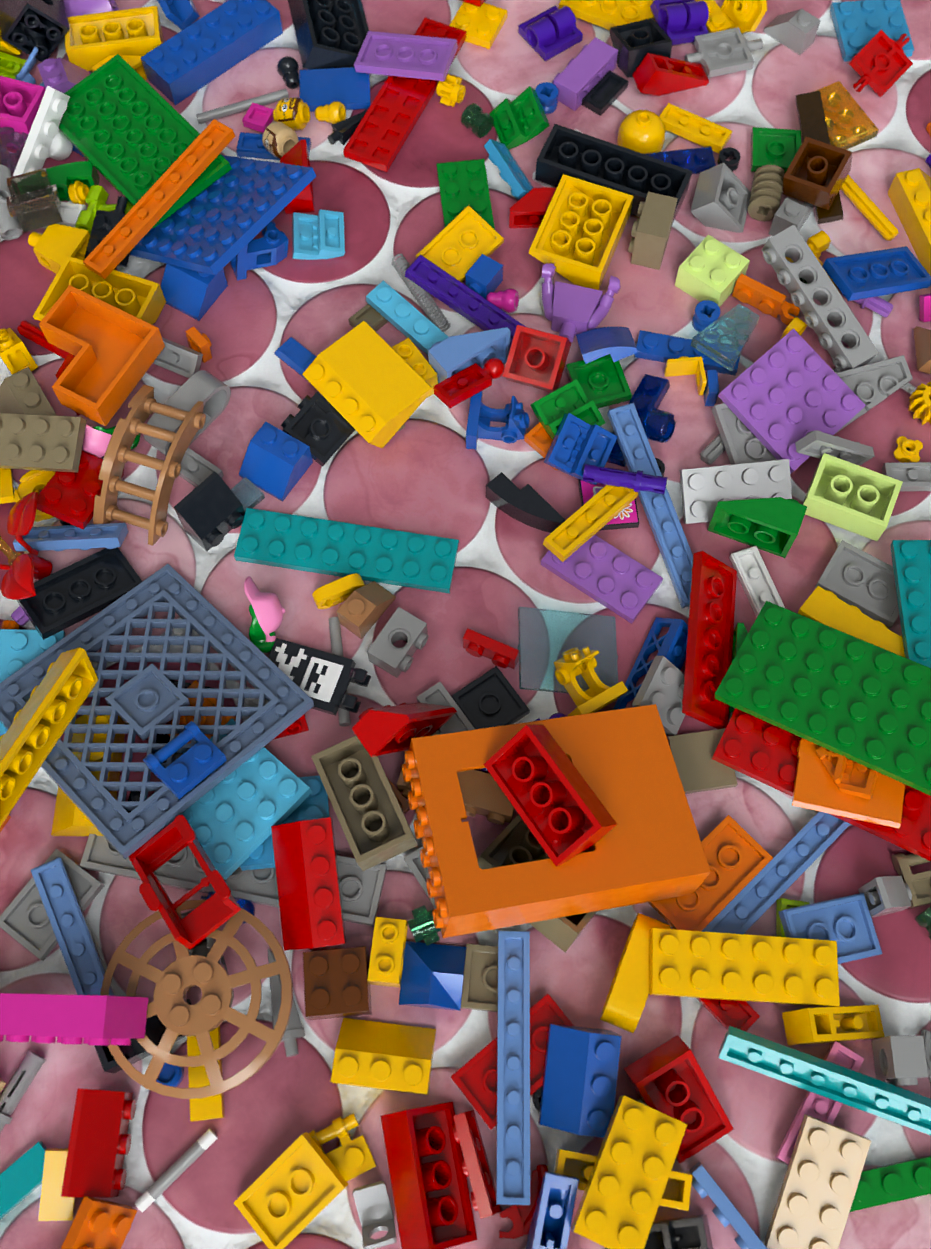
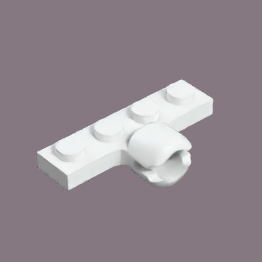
[12,86,73,182]

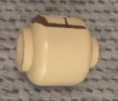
[262,122,299,159]

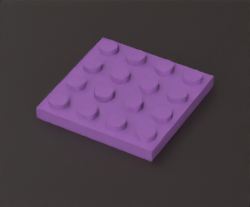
[718,328,866,474]

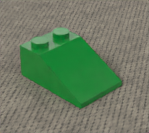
[707,497,807,558]

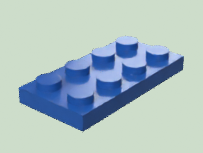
[822,246,931,301]

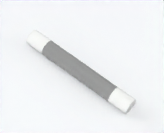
[134,1128,218,1212]

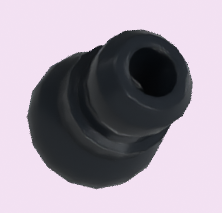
[277,57,300,89]

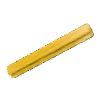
[840,175,898,241]

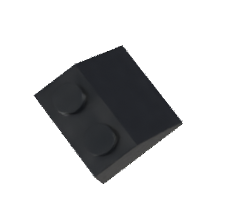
[610,18,672,78]
[174,471,245,551]

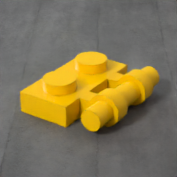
[308,1113,377,1182]

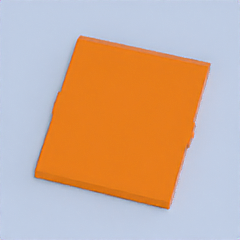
[792,738,905,829]

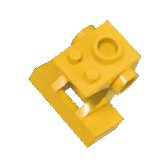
[554,646,629,716]

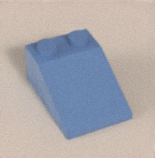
[428,327,511,383]

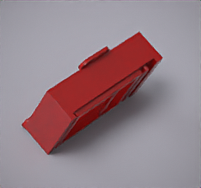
[128,815,241,950]

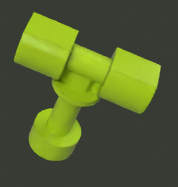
[75,185,133,234]

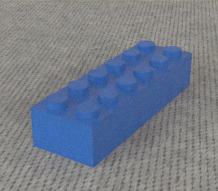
[141,0,283,105]

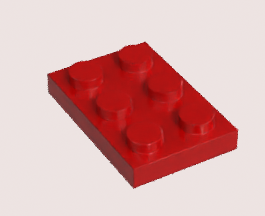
[37,450,124,530]

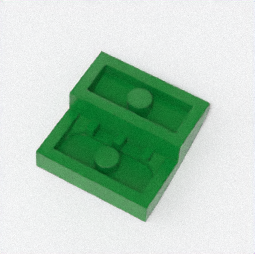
[489,86,550,150]
[530,379,605,440]

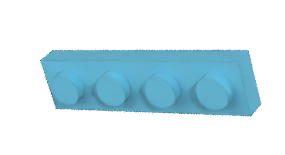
[366,280,448,355]

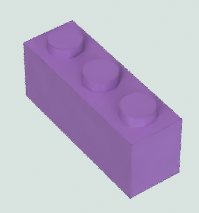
[552,37,618,111]

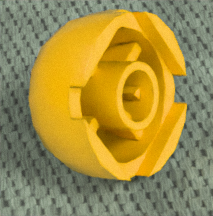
[617,110,665,158]

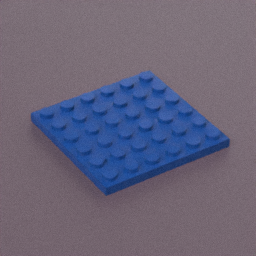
[130,155,317,275]

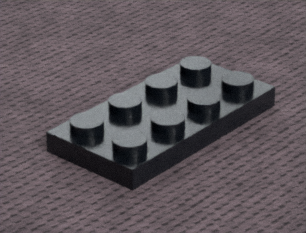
[17,547,143,640]

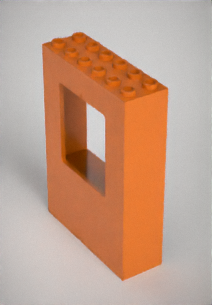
[402,704,711,938]

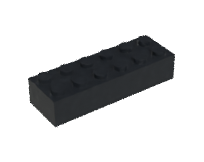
[535,124,693,225]

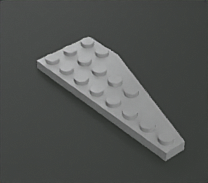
[711,355,913,465]

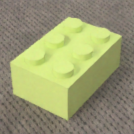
[802,453,903,541]

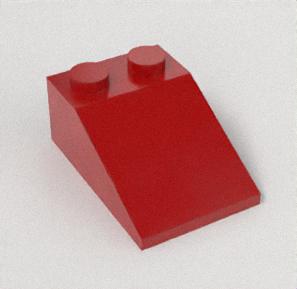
[624,1035,734,1164]

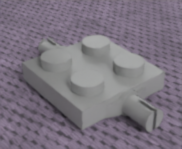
[685,27,763,78]

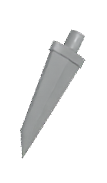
[268,949,305,1057]

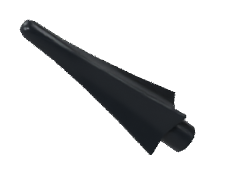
[328,108,369,146]

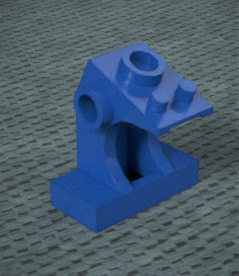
[230,221,289,280]
[466,391,530,450]

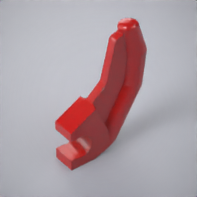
[499,1164,549,1239]

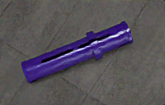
[583,464,667,495]

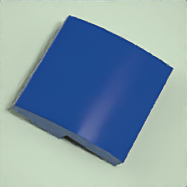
[576,326,638,364]
[544,413,618,485]

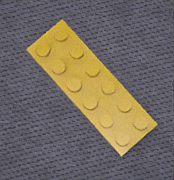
[649,928,840,1007]

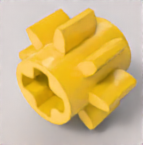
[436,74,466,107]

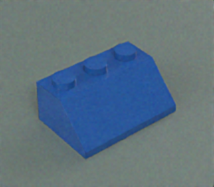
[538,1023,622,1138]

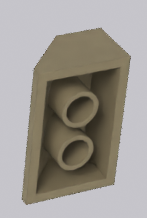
[0,367,57,416]

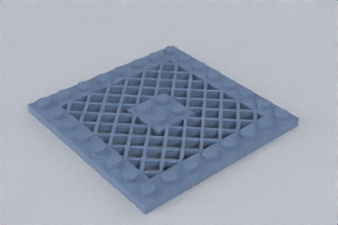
[0,564,314,859]

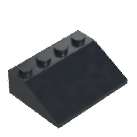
[288,0,369,70]

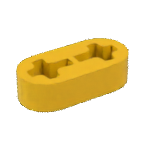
[312,573,365,609]

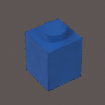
[465,254,503,299]

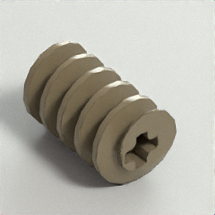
[748,165,785,222]

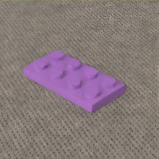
[354,31,458,81]
[541,535,663,624]

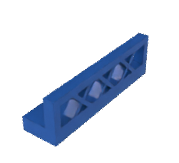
[158,0,200,30]
[613,617,688,710]

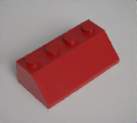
[484,724,617,867]
[271,817,346,951]
[381,1101,478,1249]

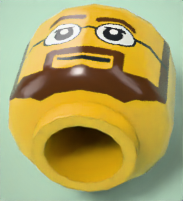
[273,97,310,131]

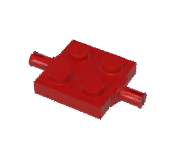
[848,29,913,97]

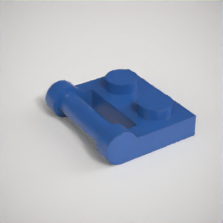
[143,721,227,799]

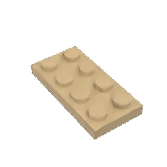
[764,1114,871,1249]

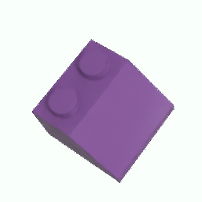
[37,57,91,93]

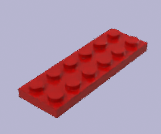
[682,551,737,729]

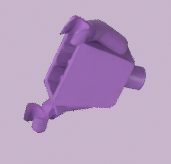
[542,263,620,343]

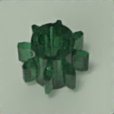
[407,905,441,946]

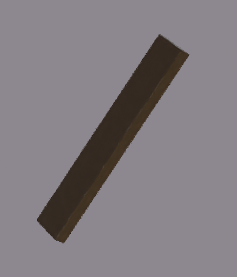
[795,90,844,224]

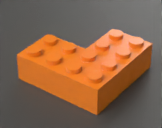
[39,285,165,427]

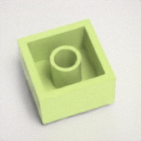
[675,234,750,307]

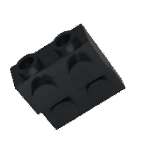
[281,392,355,467]

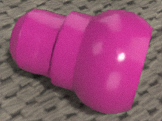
[486,288,519,313]

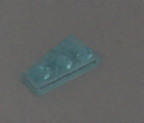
[691,304,760,372]

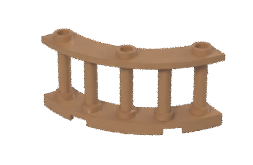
[93,385,206,546]

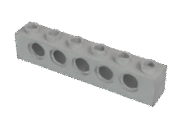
[762,225,879,372]

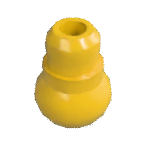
[315,101,346,124]

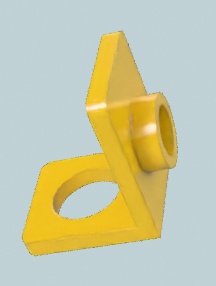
[664,356,707,396]

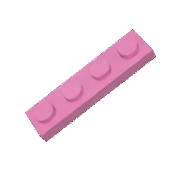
[775,1041,864,1165]

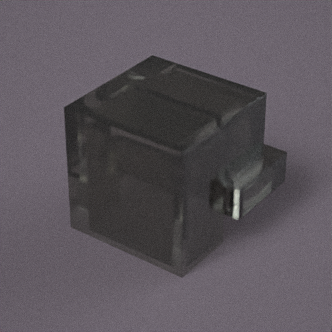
[6,168,63,232]

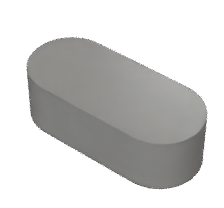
[144,370,231,456]

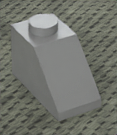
[764,9,821,55]
[769,197,814,236]
[858,876,912,918]

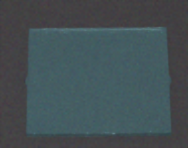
[517,607,618,694]

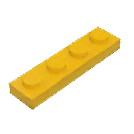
[543,485,638,562]

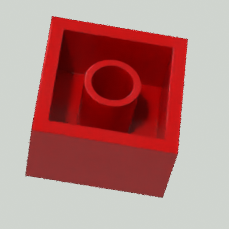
[503,325,571,392]

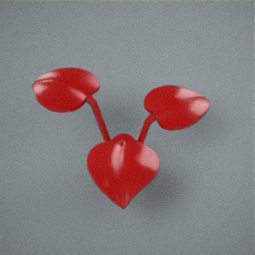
[0,492,52,600]

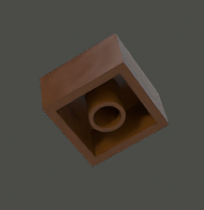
[783,137,852,210]
[303,947,372,1020]

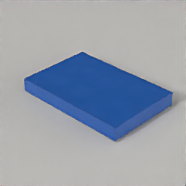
[300,67,371,112]

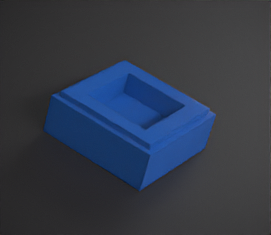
[704,370,719,406]

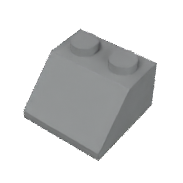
[691,163,751,233]

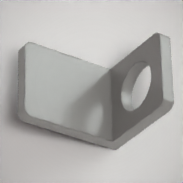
[353,1181,397,1249]

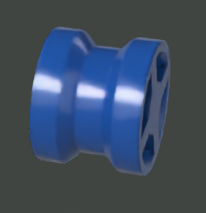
[535,82,558,114]
[692,300,721,333]

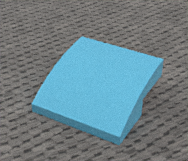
[292,209,345,260]

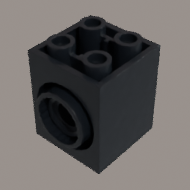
[0,0,70,62]

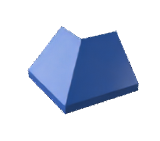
[399,941,467,1011]

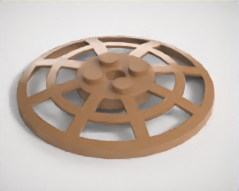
[100,900,293,1099]

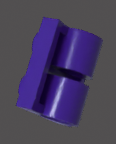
[650,0,709,45]
[518,5,583,61]

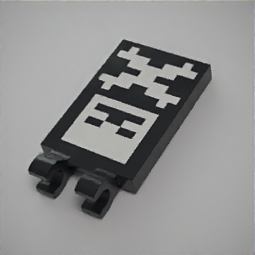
[268,638,371,716]

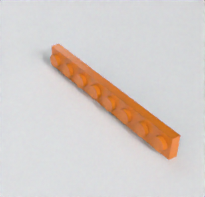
[83,119,235,279]

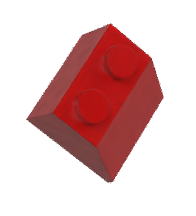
[280,139,314,214]

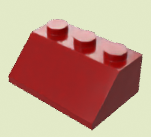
[352,702,457,757]
[61,1088,136,1198]

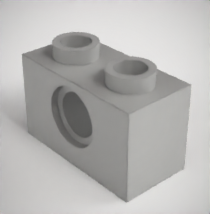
[367,607,429,678]
[871,1035,929,1087]

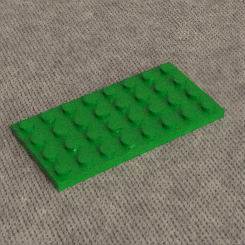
[59,54,232,228]
[715,601,931,796]

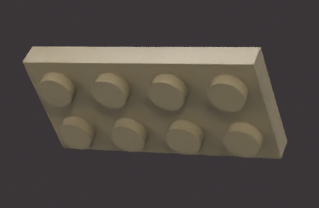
[0,413,87,473]

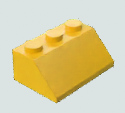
[331,1018,436,1095]

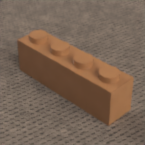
[397,760,515,825]

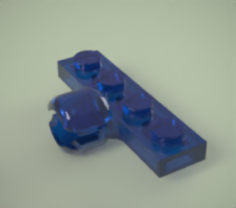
[607,374,676,467]

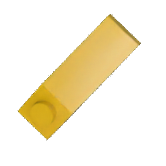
[782,1005,885,1046]

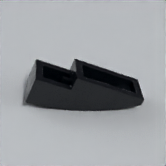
[486,472,565,533]
[605,1214,713,1249]

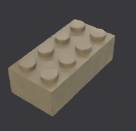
[311,735,418,871]

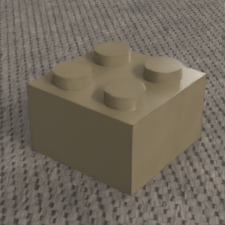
[628,192,678,270]

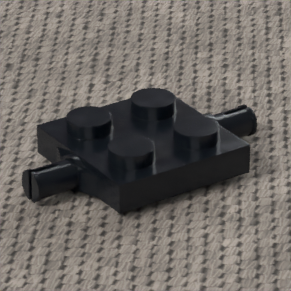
[84,196,131,268]

